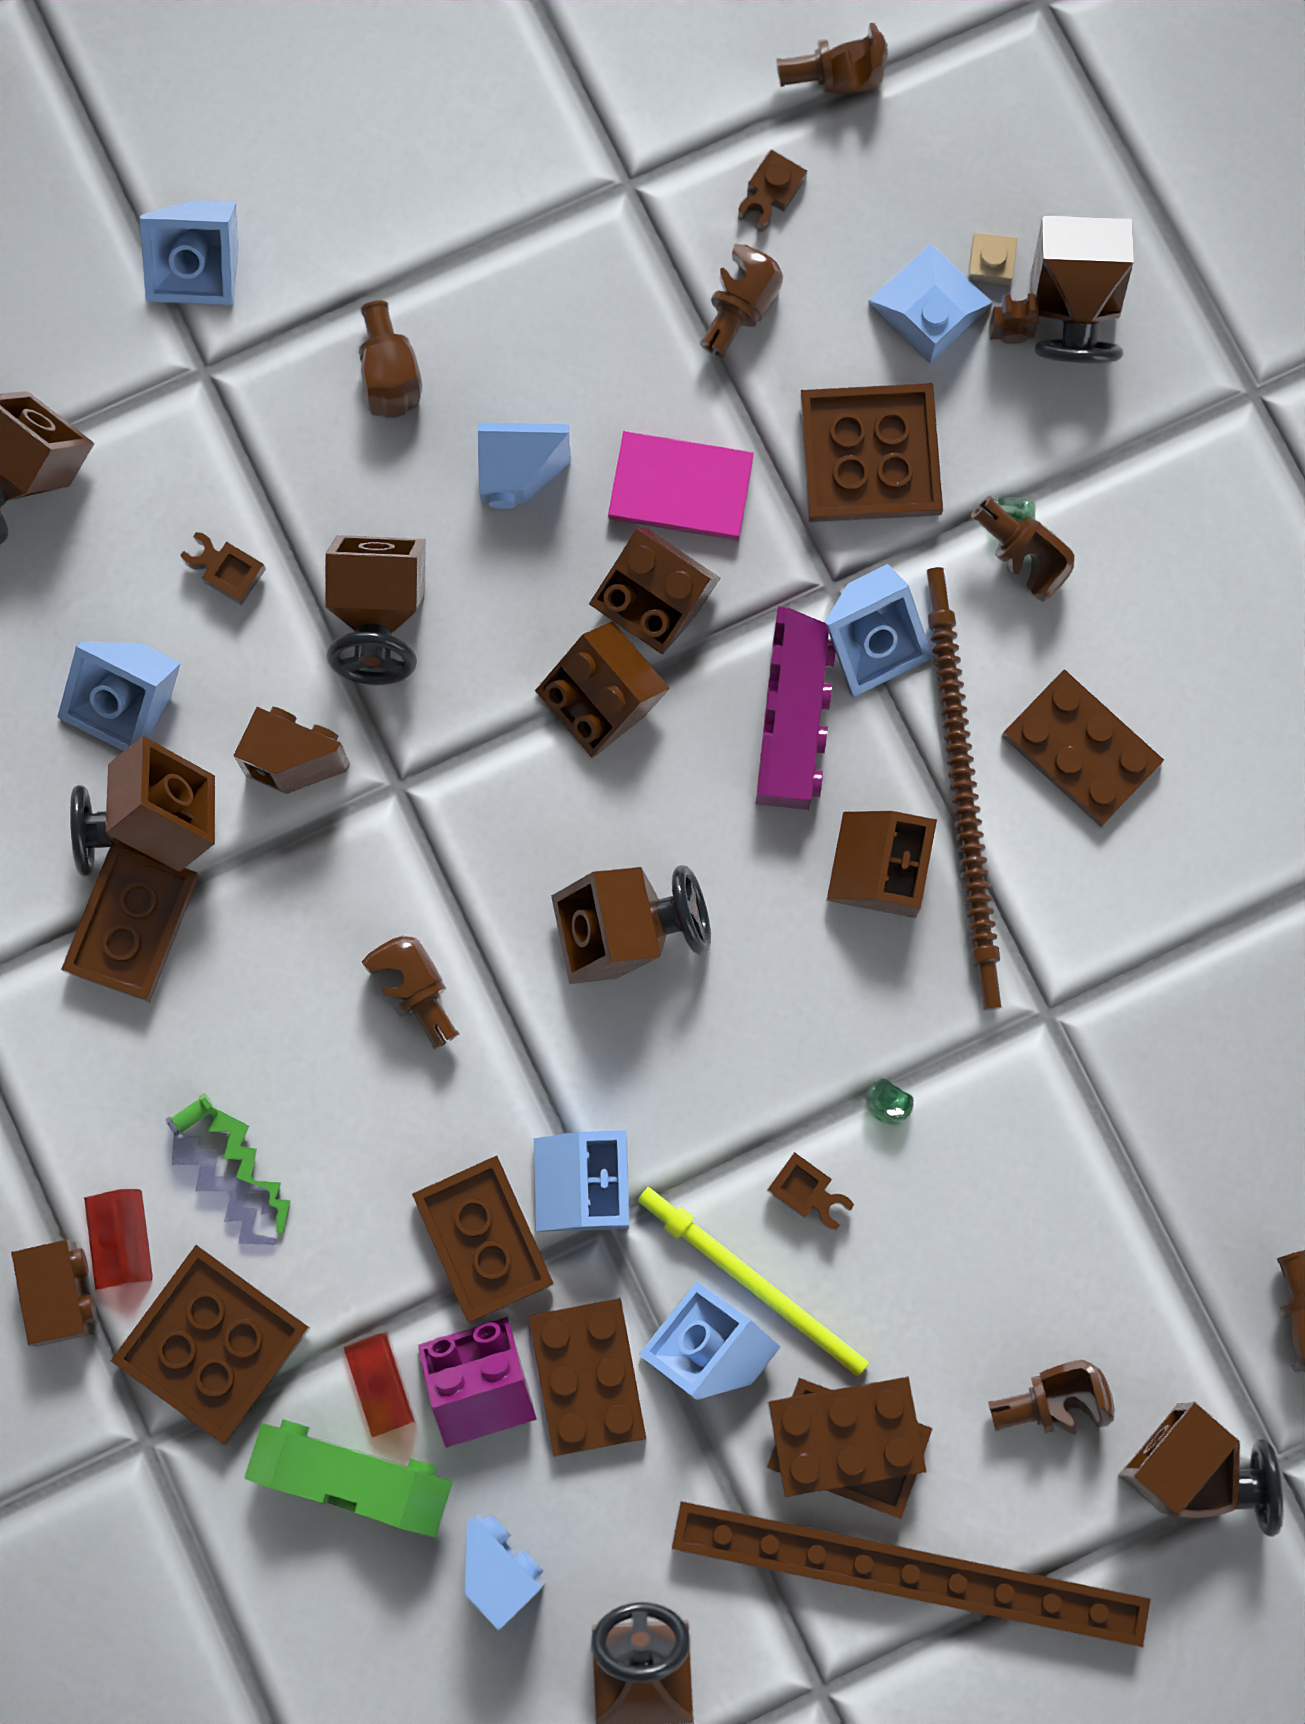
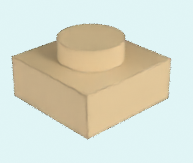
[968,233,1018,286]

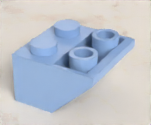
[534,1130,630,1232]
[465,1514,545,1630]

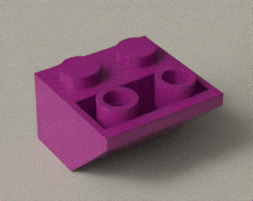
[418,1317,537,1448]

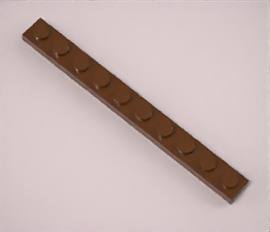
[671,1501,1151,1647]

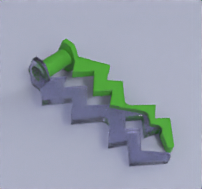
[165,1093,291,1245]

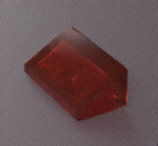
[84,1189,153,1290]
[343,1331,417,1438]

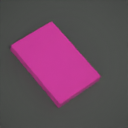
[608,431,754,541]

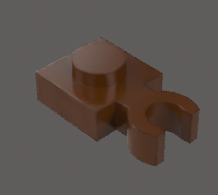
[738,149,808,232]
[989,294,1039,344]
[180,532,266,606]
[767,1152,854,1231]

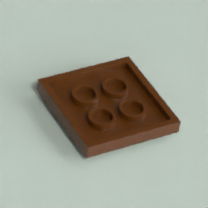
[800,383,943,522]
[110,1245,310,1445]

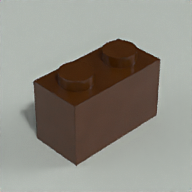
[11,1239,97,1347]

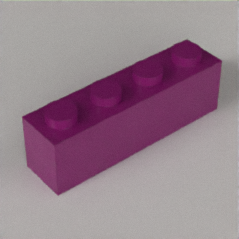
[755,606,836,810]

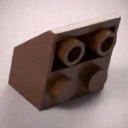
[589,528,721,654]
[535,621,670,758]
[233,706,350,794]
[826,811,937,918]

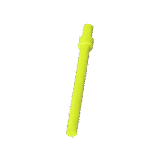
[637,1187,869,1377]

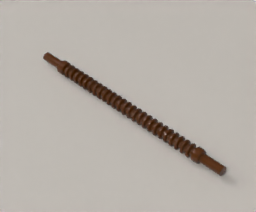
[926,567,1002,1010]

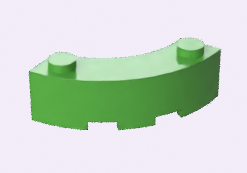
[244,1419,453,1538]

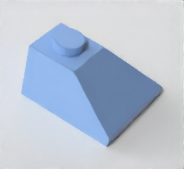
[140,201,238,305]
[869,244,993,363]
[478,422,571,509]
[825,564,933,697]
[57,642,181,751]
[638,1281,781,1400]

